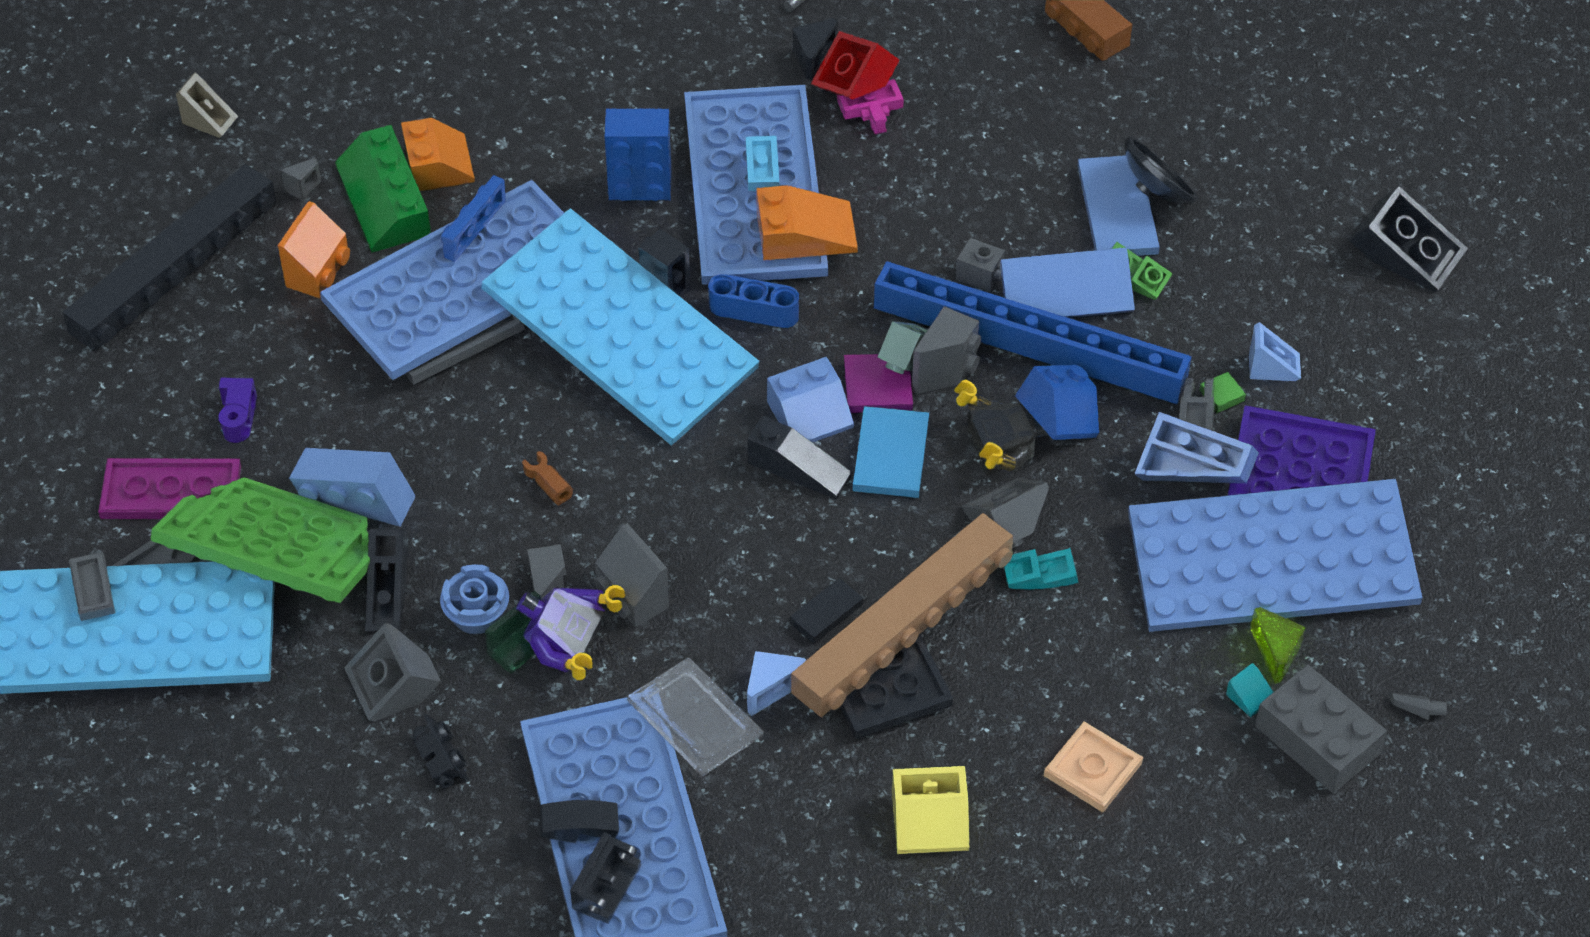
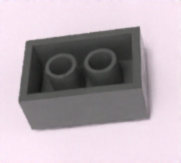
[1255,664,1387,794]

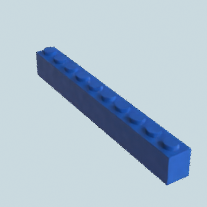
[874,261,1192,404]

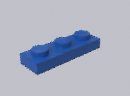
[441,175,506,262]

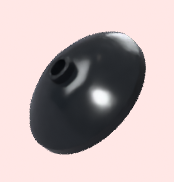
[1124,136,1198,205]

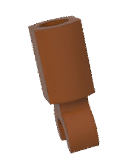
[522,451,573,506]

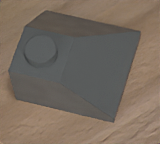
[962,478,1049,548]
[344,623,441,722]

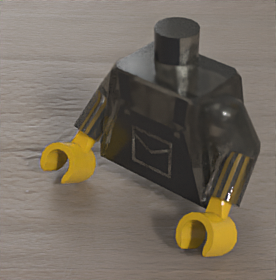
[954,380,1048,476]

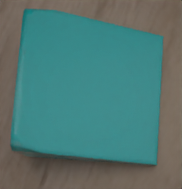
[1226,663,1274,717]

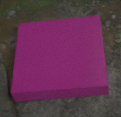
[844,354,913,413]

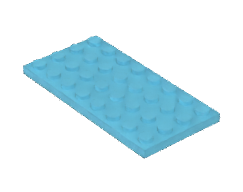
[481,208,759,446]
[0,562,275,694]

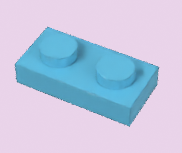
[746,136,779,191]

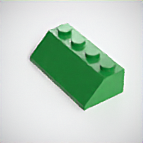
[335,125,431,253]

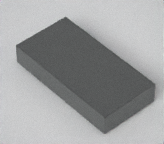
[69,552,116,621]

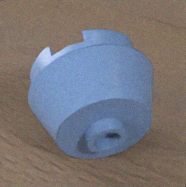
[440,564,509,634]

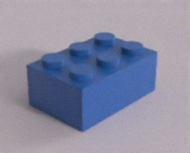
[605,109,671,201]

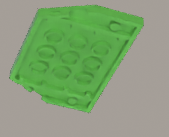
[151,477,370,603]

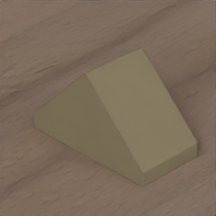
[176,72,238,138]

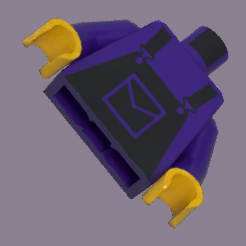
[516,585,625,680]

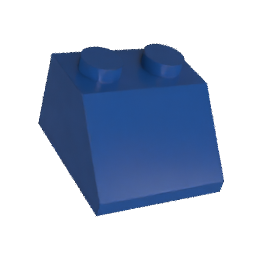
[1015,365,1099,440]

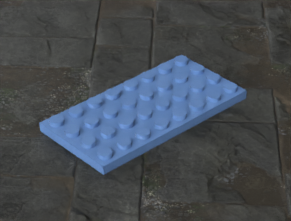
[684,85,828,285]
[320,180,564,380]
[1128,479,1422,632]
[520,690,727,937]

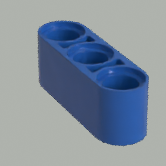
[708,274,799,328]

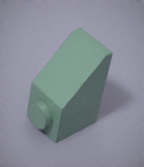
[878,321,928,374]

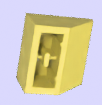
[892,766,970,854]

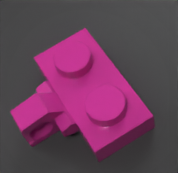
[837,79,904,134]

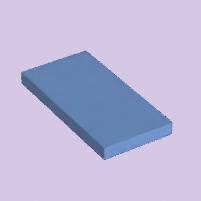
[1077,156,1160,256]
[1000,247,1135,318]

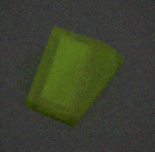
[1250,607,1306,683]

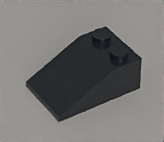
[1349,186,1468,292]

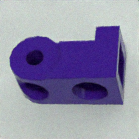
[218,378,257,443]

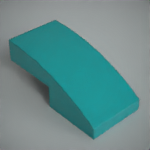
[1004,548,1079,589]

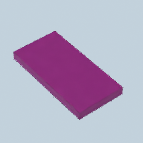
[98,458,241,519]

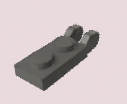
[1179,378,1215,431]

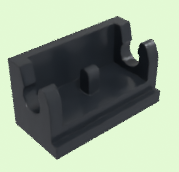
[570,832,641,924]

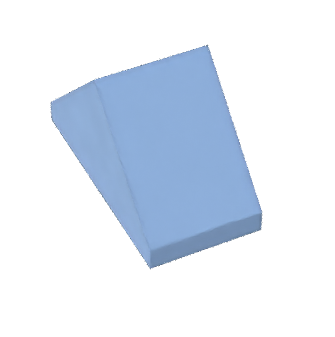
[1249,322,1301,381]
[747,651,806,716]

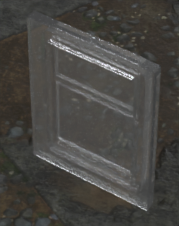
[627,657,764,777]

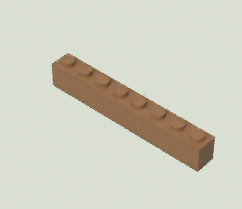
[791,513,1013,717]

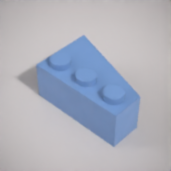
[1135,412,1259,484]
[289,448,416,527]

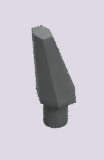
[1390,692,1447,720]

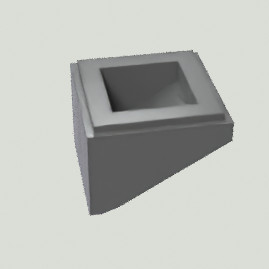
[281,158,321,200]

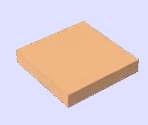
[1044,721,1143,812]

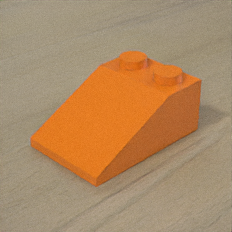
[756,185,858,260]

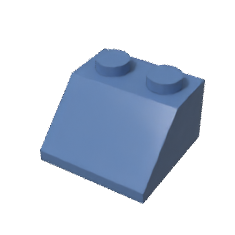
[767,357,854,443]

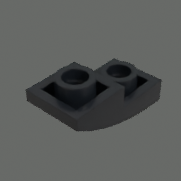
[539,800,619,843]

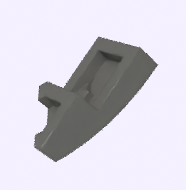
[527,544,566,600]

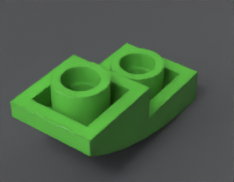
[1111,242,1172,300]

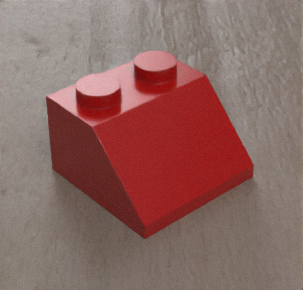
[811,31,899,100]

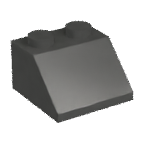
[912,306,981,394]
[594,523,669,628]

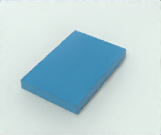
[853,406,929,498]

